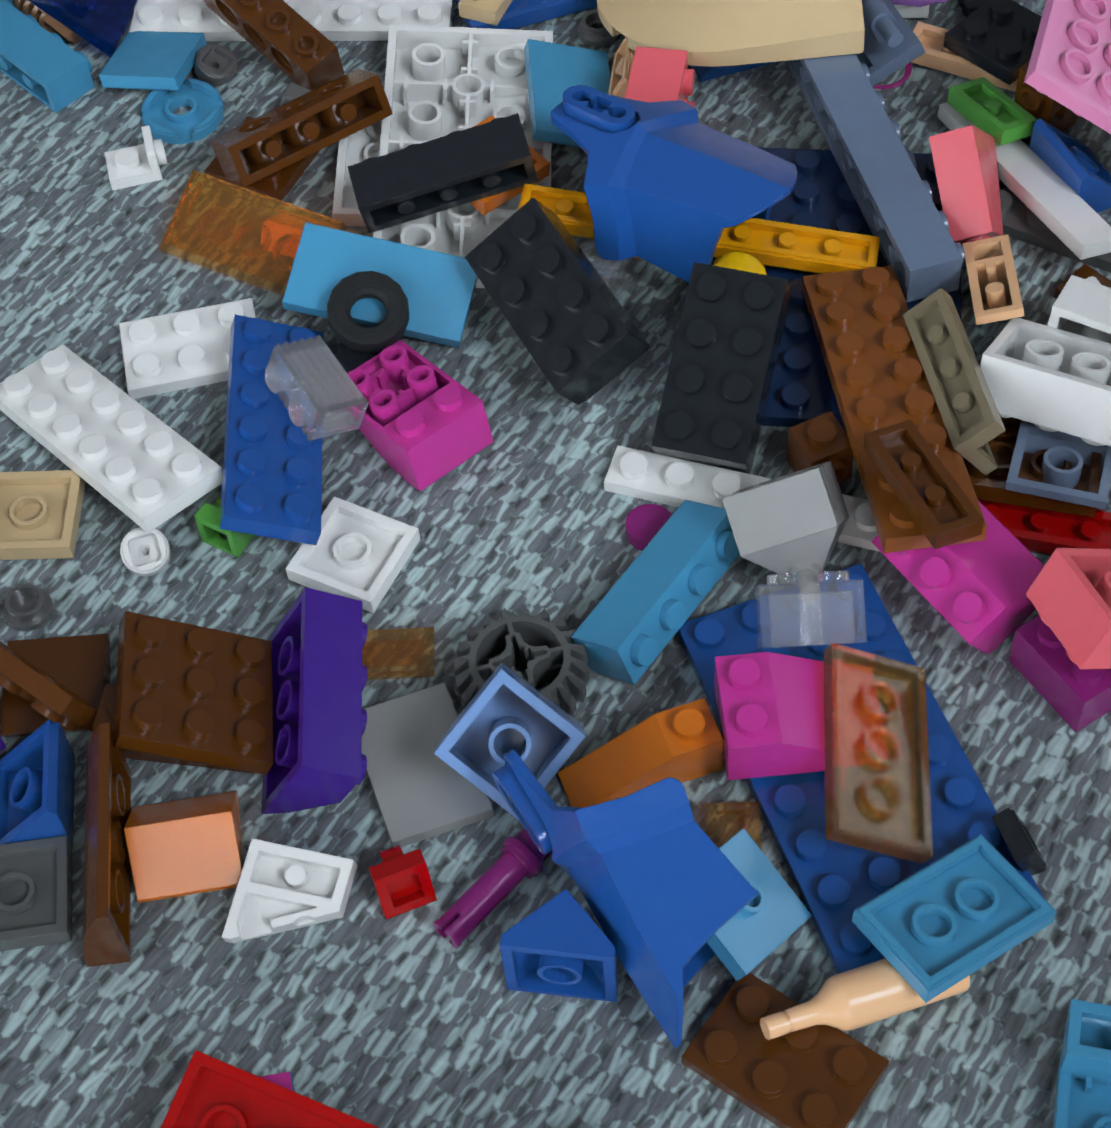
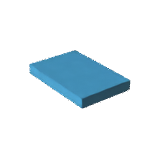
[524,39,610,147]
[852,834,1057,1003]

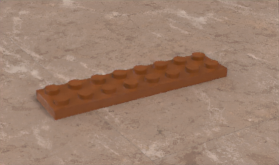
[802,265,987,553]

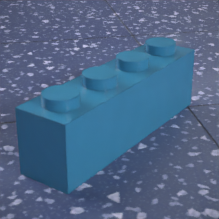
[0,0,95,113]
[571,500,740,685]

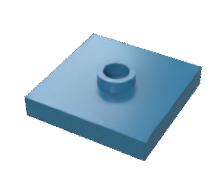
[707,828,812,981]

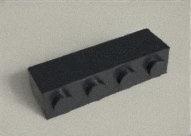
[347,113,538,234]

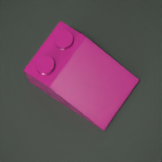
[714,652,887,780]

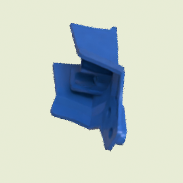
[550,85,797,283]
[492,749,758,1049]

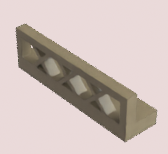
[903,288,1006,475]

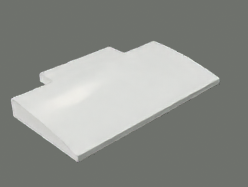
[332,24,553,288]

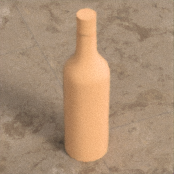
[760,958,970,1040]

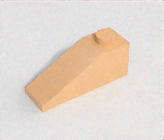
[962,234,1025,325]

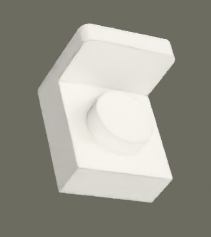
[104,125,168,190]

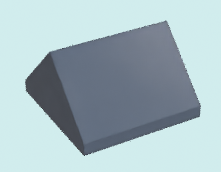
[1005,420,1111,511]

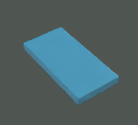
[282,222,478,348]

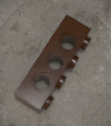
[204,0,345,91]
[210,69,393,187]

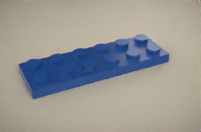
[219,314,324,545]

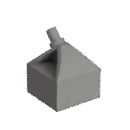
[722,460,849,606]

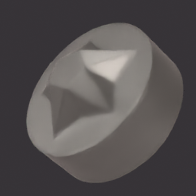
[194,44,237,87]

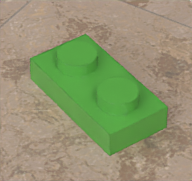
[947,77,1038,146]

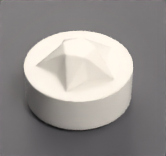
[120,527,171,576]

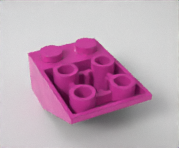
[327,340,494,492]

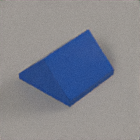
[1029,118,1111,213]
[0,719,75,847]
[500,889,618,1002]

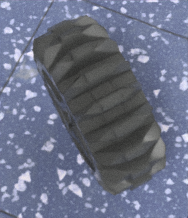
[452,605,590,717]

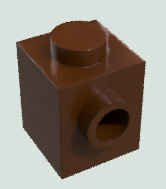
[786,411,854,483]

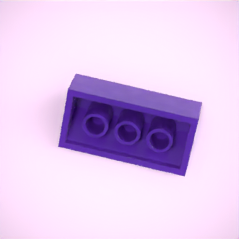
[262,587,368,814]

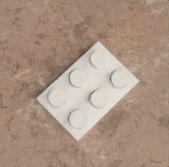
[119,298,256,399]

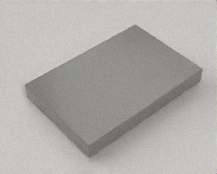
[361,682,494,847]

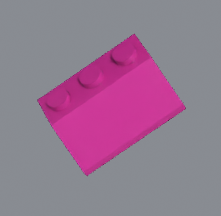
[871,500,1044,654]

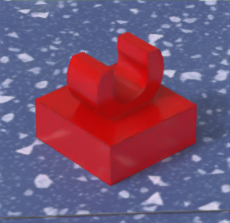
[368,845,437,920]

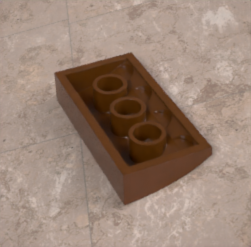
[83,722,131,967]

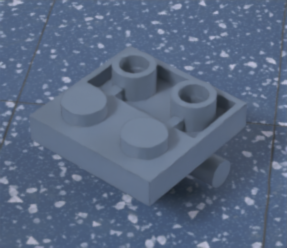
[856,0,925,87]

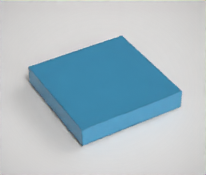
[99,31,207,91]

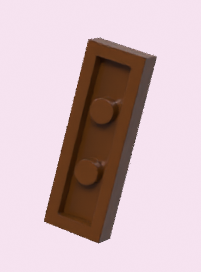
[863,420,984,549]

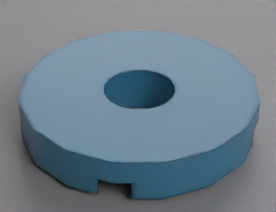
[141,79,225,144]

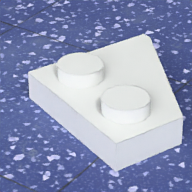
[222,838,358,943]

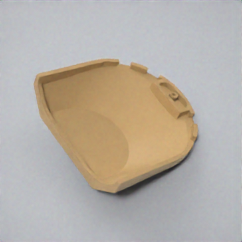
[597,0,865,67]

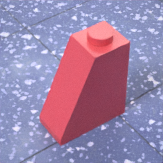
[929,125,1003,246]

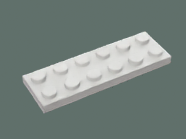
[0,344,223,533]

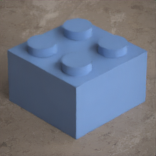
[434,662,586,819]

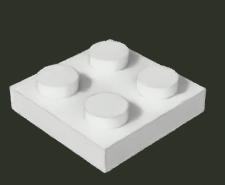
[286,496,420,613]

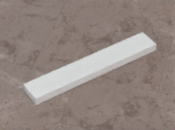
[937,103,1111,260]

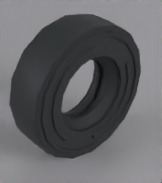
[327,271,410,354]

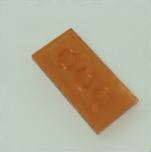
[159,170,348,296]
[824,642,933,864]

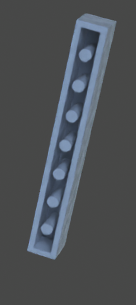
[788,54,966,303]

